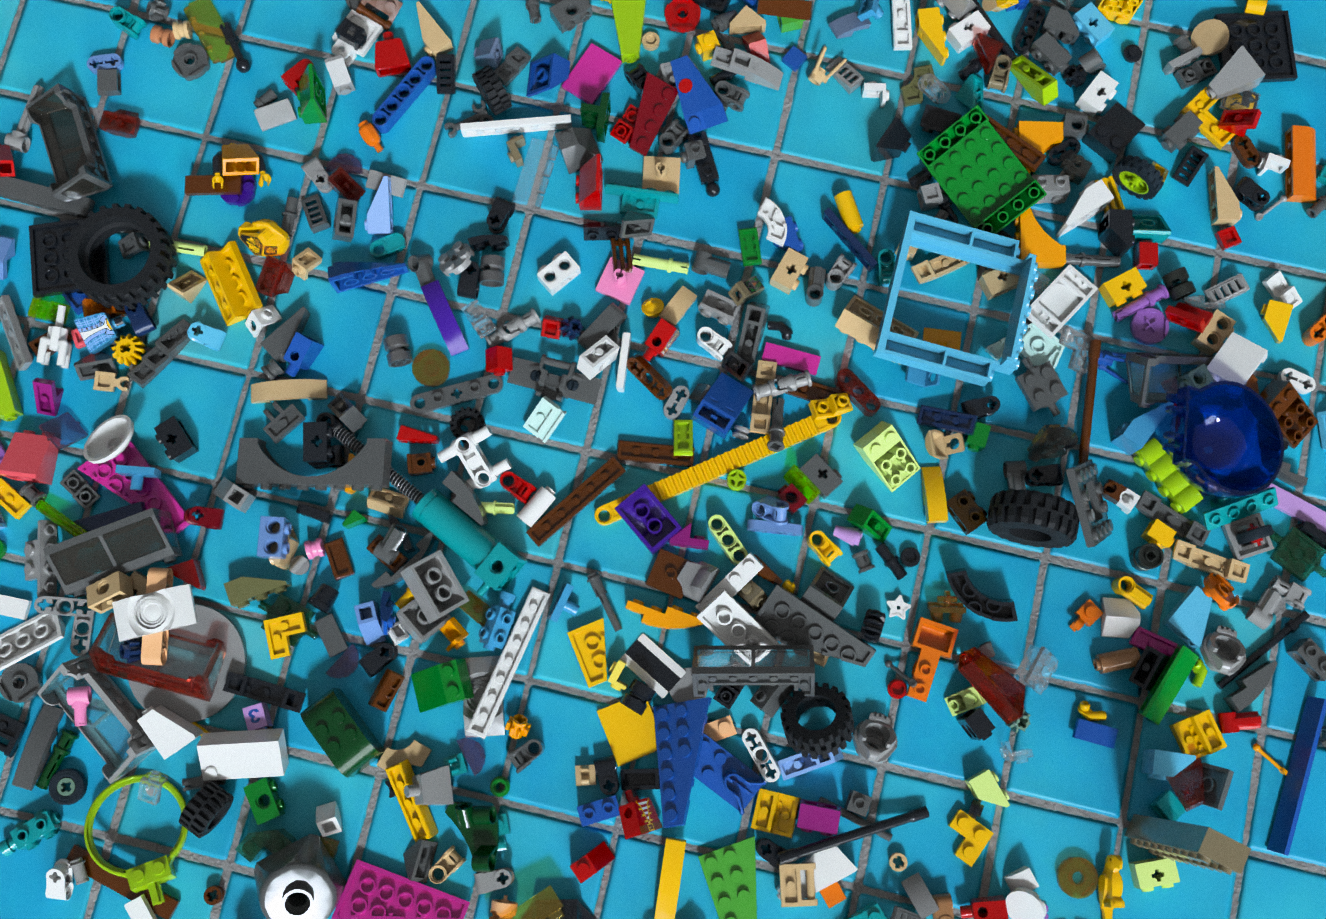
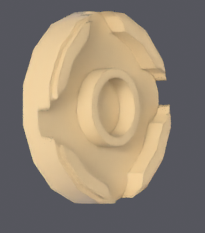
[1191,19,1230,56]

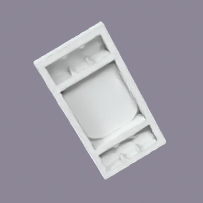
[1027,264,1098,339]
[112,584,198,642]

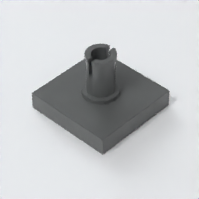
[1183,760,1234,811]

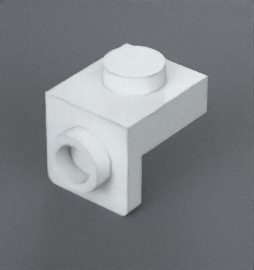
[862,81,889,108]
[1257,153,1291,176]

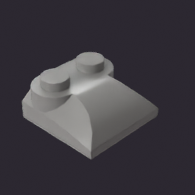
[396,599,452,644]

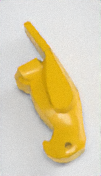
[1098,855,1125,919]

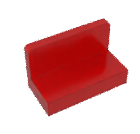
[1165,302,1213,333]

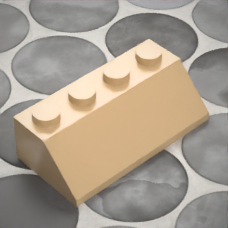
[835,295,919,365]

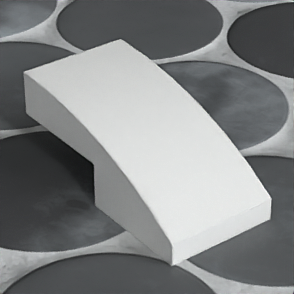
[1262,271,1303,309]

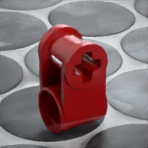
[500,471,537,505]

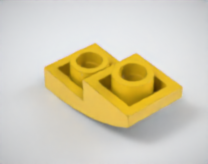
[808,393,853,421]

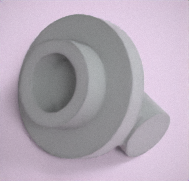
[289,555,310,575]

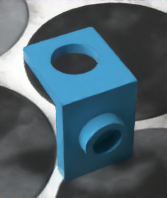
[905,366,941,388]

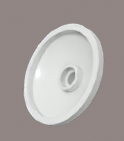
[83,415,134,464]

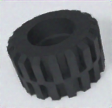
[179,782,234,838]

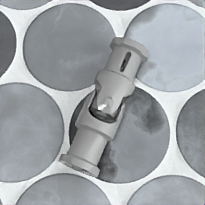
[484,308,541,348]
[752,370,812,401]

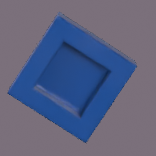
[782,45,808,72]

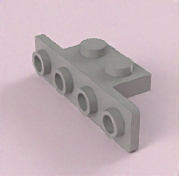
[24,520,57,597]

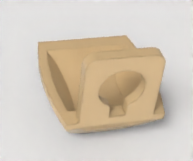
[925,429,965,460]

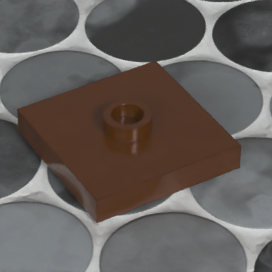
[646,549,692,599]

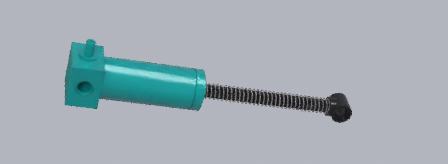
[316,412,528,596]

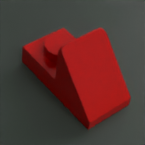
[1218,109,1261,137]

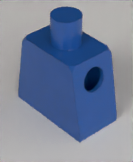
[283,332,324,378]

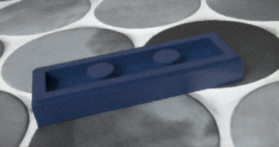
[916,405,978,436]

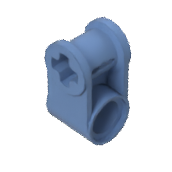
[752,495,789,526]

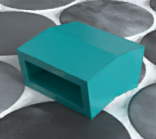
[1150,790,1187,821]

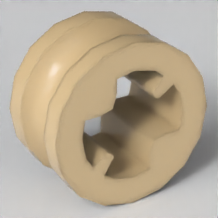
[889,852,908,872]

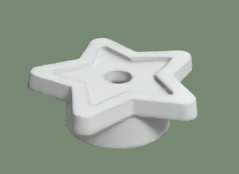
[886,595,911,620]

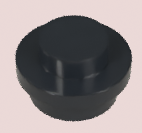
[1123,45,1142,63]
[968,799,984,819]

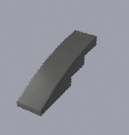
[128,319,197,388]
[12,704,65,791]

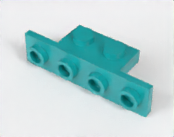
[604,183,679,219]
[1202,487,1278,531]

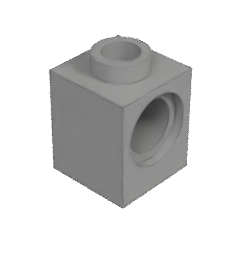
[916,182,943,212]

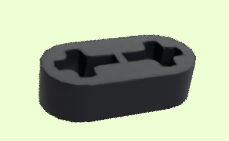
[1046,138,1081,166]
[296,503,333,524]

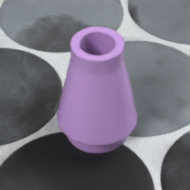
[833,525,863,546]

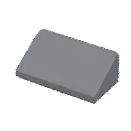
[254,98,297,132]

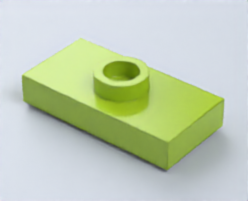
[674,420,693,456]

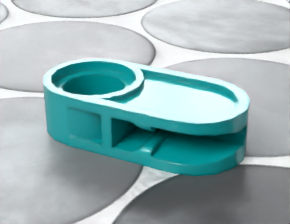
[369,233,406,260]

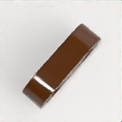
[1231,135,1261,169]

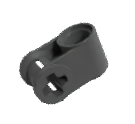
[1078,47,1106,75]
[714,80,750,112]
[659,119,689,155]
[506,738,545,774]

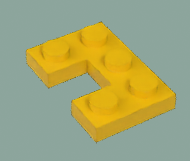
[1179,87,1235,150]

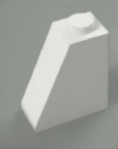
[137,705,204,760]

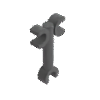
[444,100,494,138]

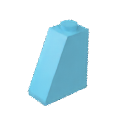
[1162,586,1212,648]

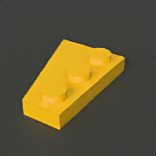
[567,618,607,688]

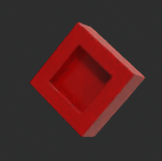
[1214,226,1242,251]

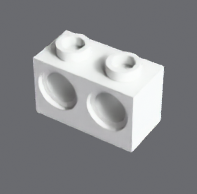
[537,251,581,296]

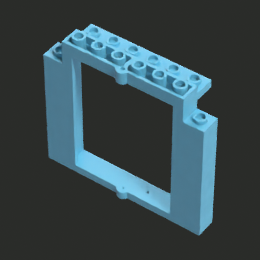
[873,211,1039,387]

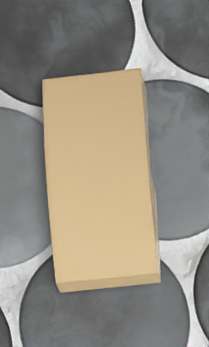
[659,286,698,327]

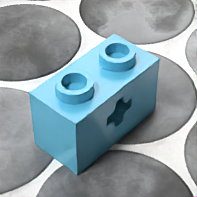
[1072,2,1115,48]

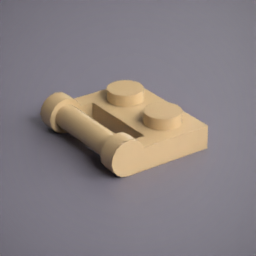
[779,862,818,907]

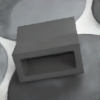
[97,69,121,96]

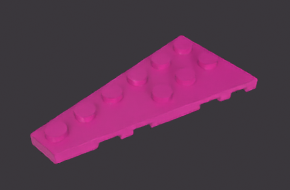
[77,441,190,534]
[331,859,470,919]

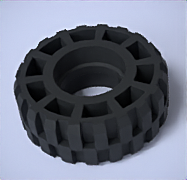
[986,489,1080,548]

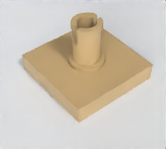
[642,156,681,194]

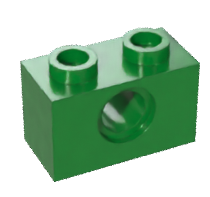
[243,777,286,825]

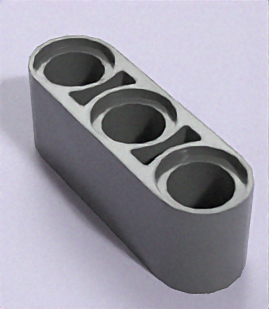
[577,303,628,350]

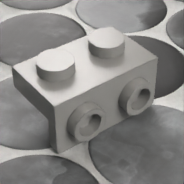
[1032,175,1070,204]
[698,289,742,326]

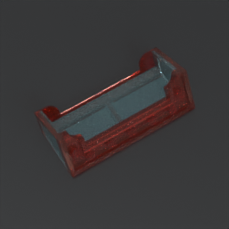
[89,612,226,702]

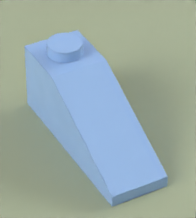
[364,176,394,235]
[777,747,844,780]

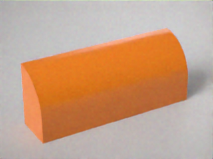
[1285,125,1316,204]

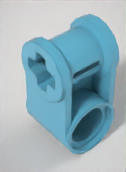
[187,322,227,351]

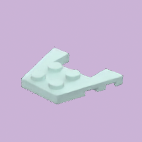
[985,323,1065,370]

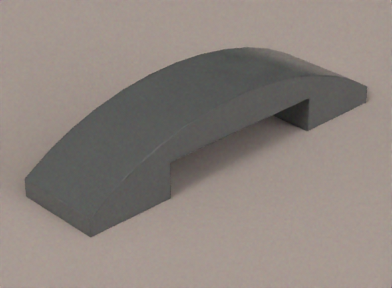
[1135,490,1211,547]
[371,532,436,589]

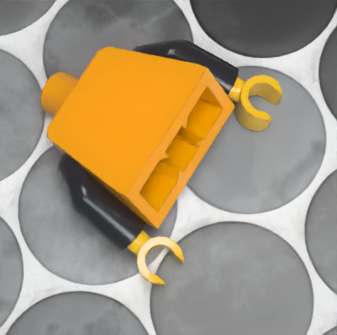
[212,143,271,189]

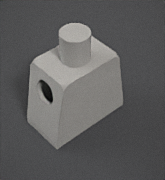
[404,765,454,806]

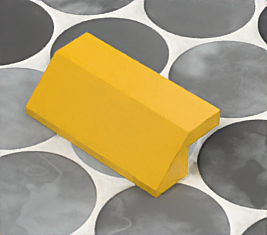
[200,241,263,326]

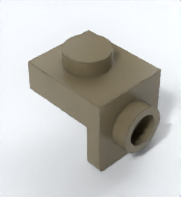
[506,135,526,168]
[737,580,768,611]

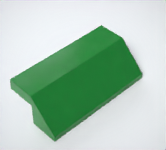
[1137,644,1199,726]

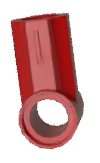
[1217,711,1262,733]

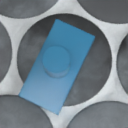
[857,0,884,22]
[115,465,162,491]
[547,583,580,622]

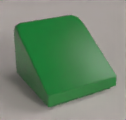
[342,510,368,529]

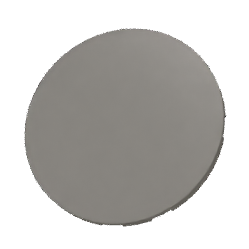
[127,604,247,723]

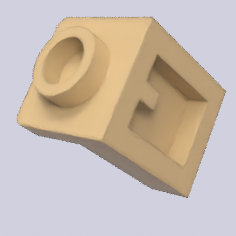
[291,247,322,281]

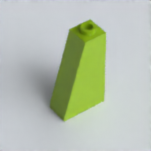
[610,0,647,63]
[0,350,24,421]

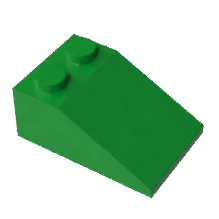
[297,64,327,124]
[411,659,474,713]

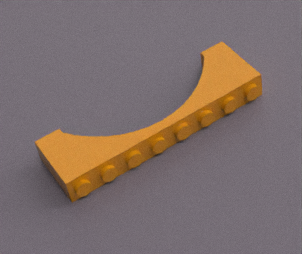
[1012,121,1066,269]

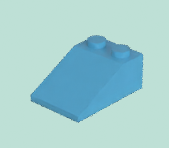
[1111,401,1174,456]

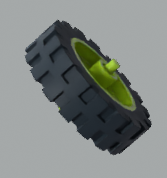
[1112,155,1164,200]

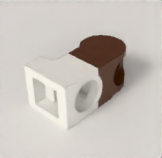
[1101,479,1141,515]

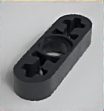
[1013,5,1046,55]

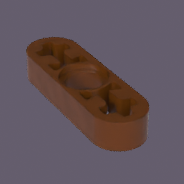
[627,354,672,400]

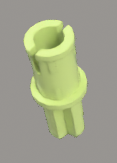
[481,500,515,516]

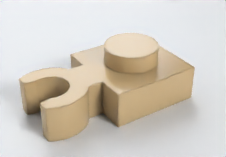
[93,371,130,393]

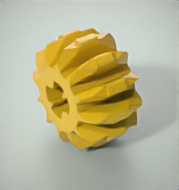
[111,334,146,367]

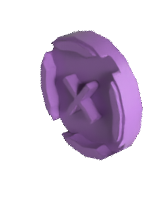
[1130,307,1169,345]

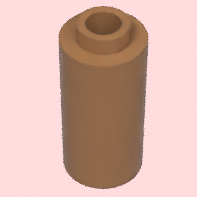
[1093,647,1140,674]

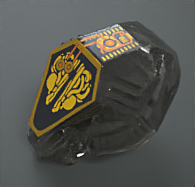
[1027,424,1078,462]

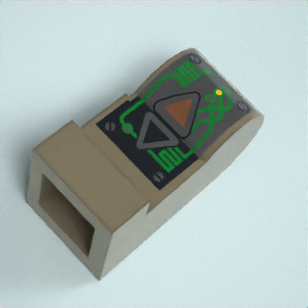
[728,276,765,306]

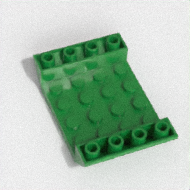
[916,104,1047,234]

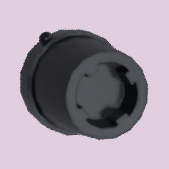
[307,583,339,614]

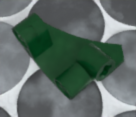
[445,802,499,872]

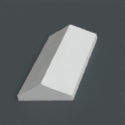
[697,590,780,667]
[0,606,66,671]

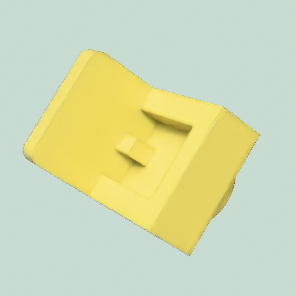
[608,659,628,691]

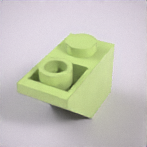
[944,680,995,716]
[964,769,1010,807]

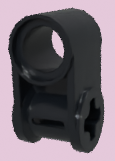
[624,63,647,97]
[1232,176,1270,212]
[486,196,516,234]
[457,261,481,300]
[961,396,1000,419]
[308,445,345,469]
[1025,464,1063,487]
[358,643,398,678]
[594,755,619,795]
[755,838,791,870]

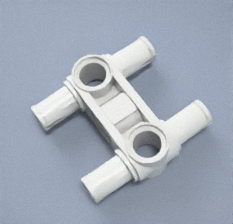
[437,425,512,490]

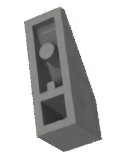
[737,302,770,364]
[260,306,310,364]

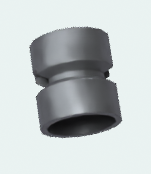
[480,255,505,287]
[383,334,413,367]

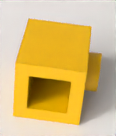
[695,30,721,62]
[1140,519,1177,549]

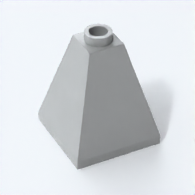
[1205,46,1265,100]

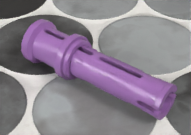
[1112,283,1169,322]

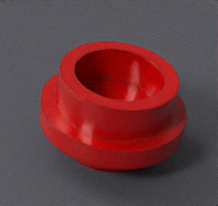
[887,679,907,699]

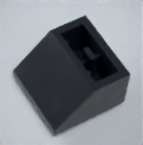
[1098,209,1135,258]

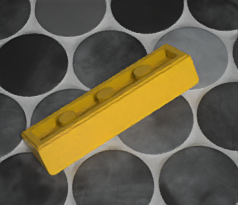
[385,759,438,842]

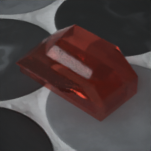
[98,109,141,139]
[255,255,295,297]

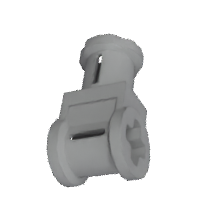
[1268,575,1312,610]

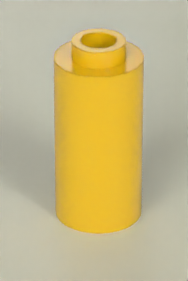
[834,190,864,234]

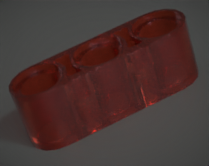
[835,368,881,417]

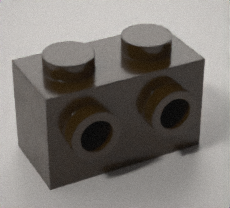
[947,489,987,535]

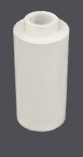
[516,486,556,528]

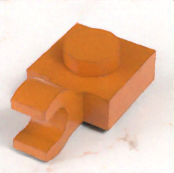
[1069,599,1103,632]

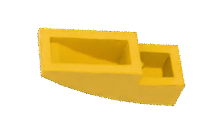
[921,466,948,523]

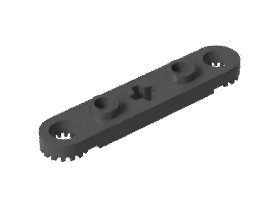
[410,374,503,414]

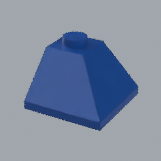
[526,53,570,97]

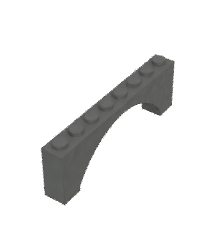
[235,438,393,491]

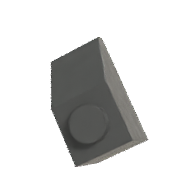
[327,393,367,433]

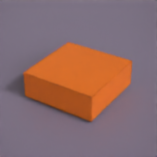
[819,882,846,909]

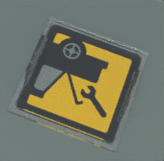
[1219,89,1261,110]

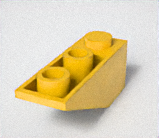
[915,7,949,66]

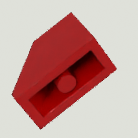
[570,841,615,883]

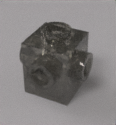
[1059,153,1092,185]

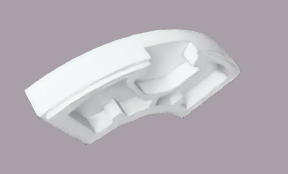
[757,197,787,247]

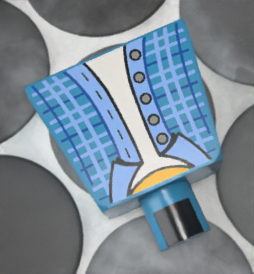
[74,312,126,354]

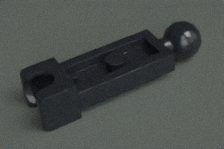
[687,131,720,197]

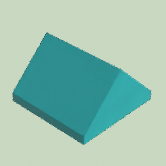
[1132,214,1171,244]

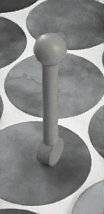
[1255,195,1287,221]

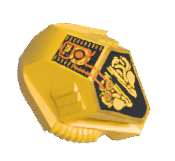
[238,219,290,257]

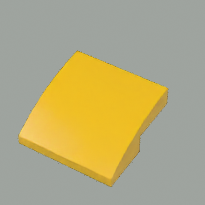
[1169,709,1227,760]
[751,788,801,838]

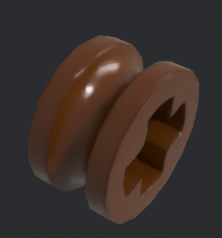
[204,885,225,905]

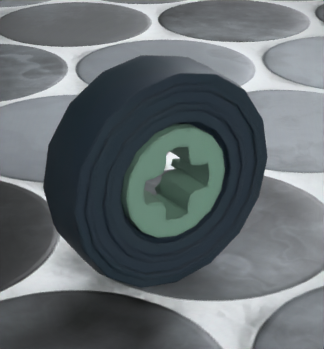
[48,768,87,805]

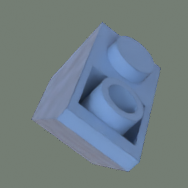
[354,601,387,646]

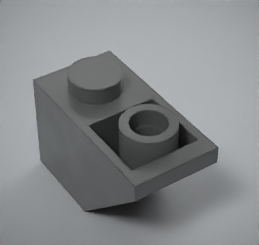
[1039,5,1080,45]

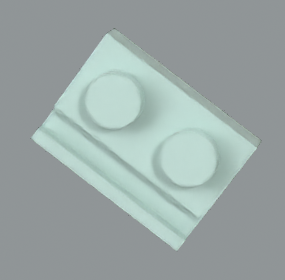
[523,396,567,443]

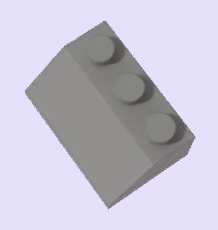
[400,549,470,624]

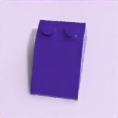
[614,484,682,555]

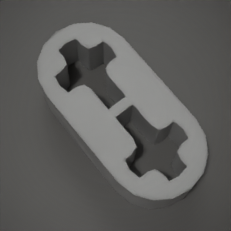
[663,386,690,420]

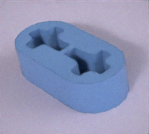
[87,53,124,75]

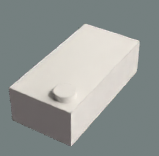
[197,728,289,781]

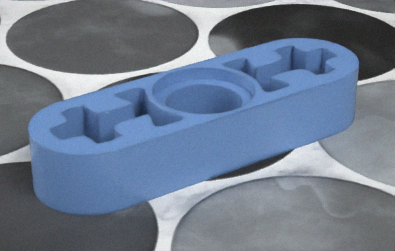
[747,519,803,536]

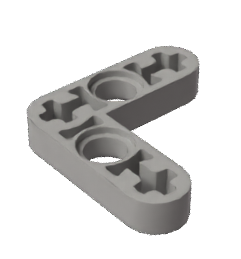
[34,596,96,657]

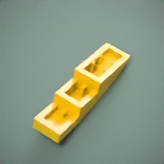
[654,837,686,919]

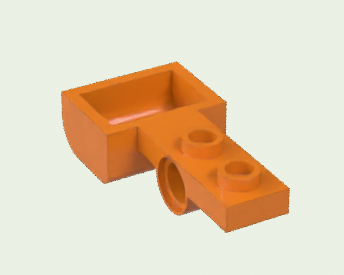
[906,617,959,702]

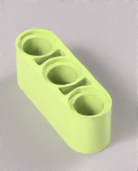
[708,515,748,566]

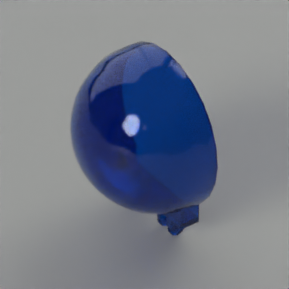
[1162,380,1284,498]

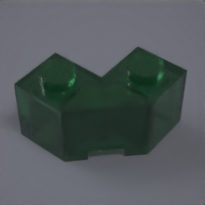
[235,828,297,863]

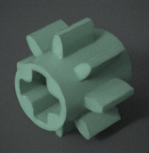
[1005,707,1031,733]

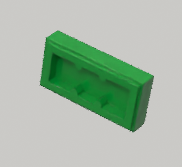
[738,227,762,267]

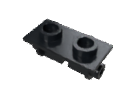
[583,221,621,241]

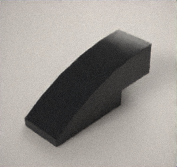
[621,768,660,790]

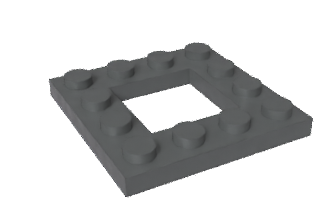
[1066,459,1113,548]

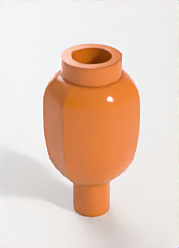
[358,120,384,153]

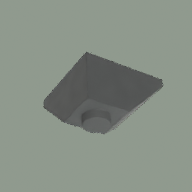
[555,127,603,174]

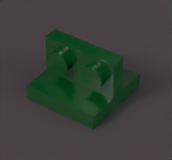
[580,92,611,143]

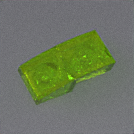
[28,298,71,324]

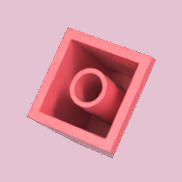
[0,430,61,485]

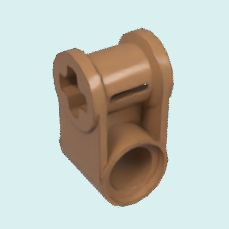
[932,893,954,919]

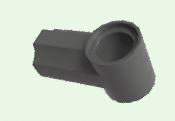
[691,251,731,279]
[408,253,436,287]
[805,266,826,307]
[1003,460,1027,490]
[373,523,408,565]

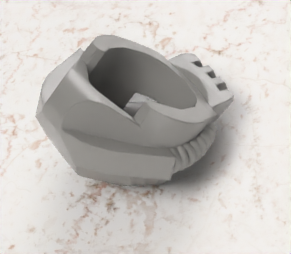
[1199,625,1247,676]
[852,712,898,764]

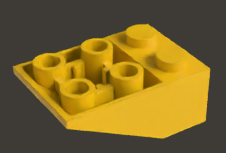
[1095,0,1143,24]

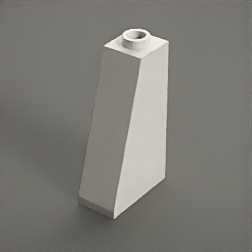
[775,837,858,899]

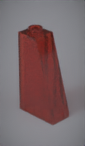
[958,647,1025,724]

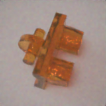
[927,591,966,623]

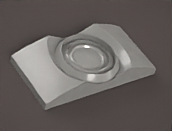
[462,655,506,738]

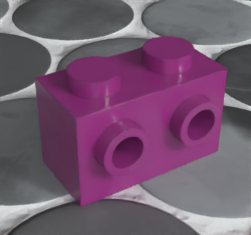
[797,799,841,836]

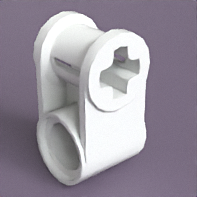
[696,327,733,361]
[45,859,74,901]

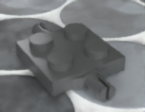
[1015,357,1068,417]

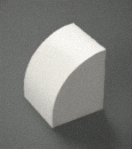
[316,801,342,837]
[1004,866,1039,891]

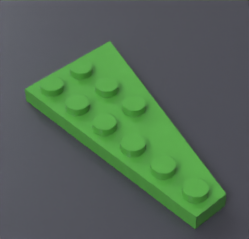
[698,836,757,919]

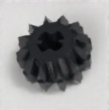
[860,609,886,643]

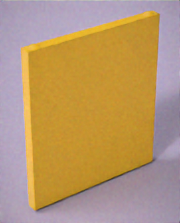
[597,701,657,767]

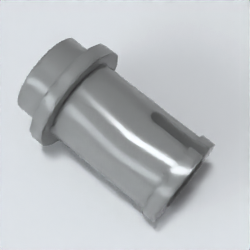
[69,857,89,885]

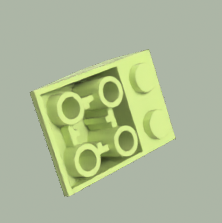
[853,421,921,492]

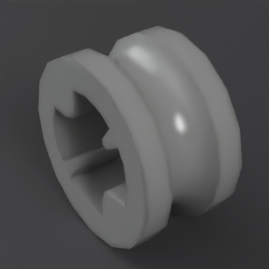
[732,425,750,440]

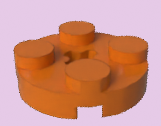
[1202,573,1239,611]

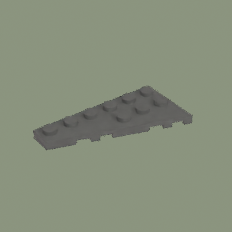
[754,583,876,667]

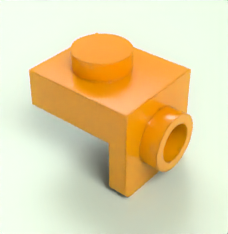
[440,617,469,652]

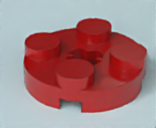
[665,0,701,33]

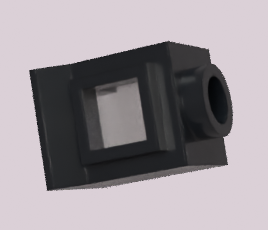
[335,17,367,51]

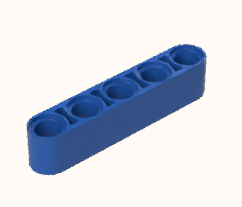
[372,56,436,134]

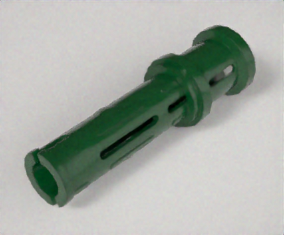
[35,728,80,790]

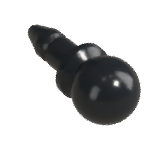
[938,193,959,224]

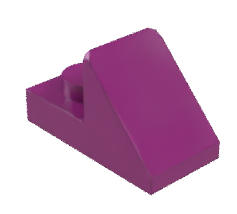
[32,378,64,417]
[669,523,709,550]

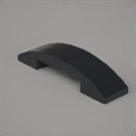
[222,671,306,713]

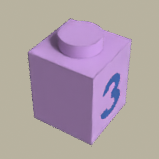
[242,702,273,730]

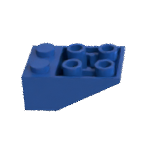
[692,372,753,439]

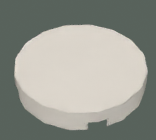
[1006,887,1047,919]

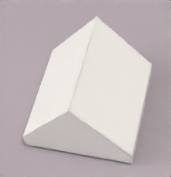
[388,621,410,646]

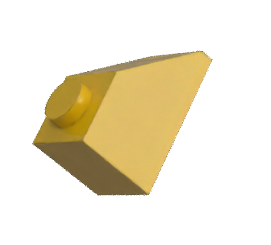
[1260,300,1293,344]

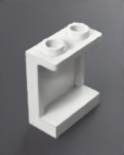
[1207,332,1268,394]

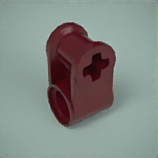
[184,506,225,530]

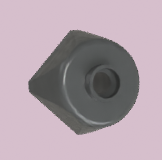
[254,834,347,919]

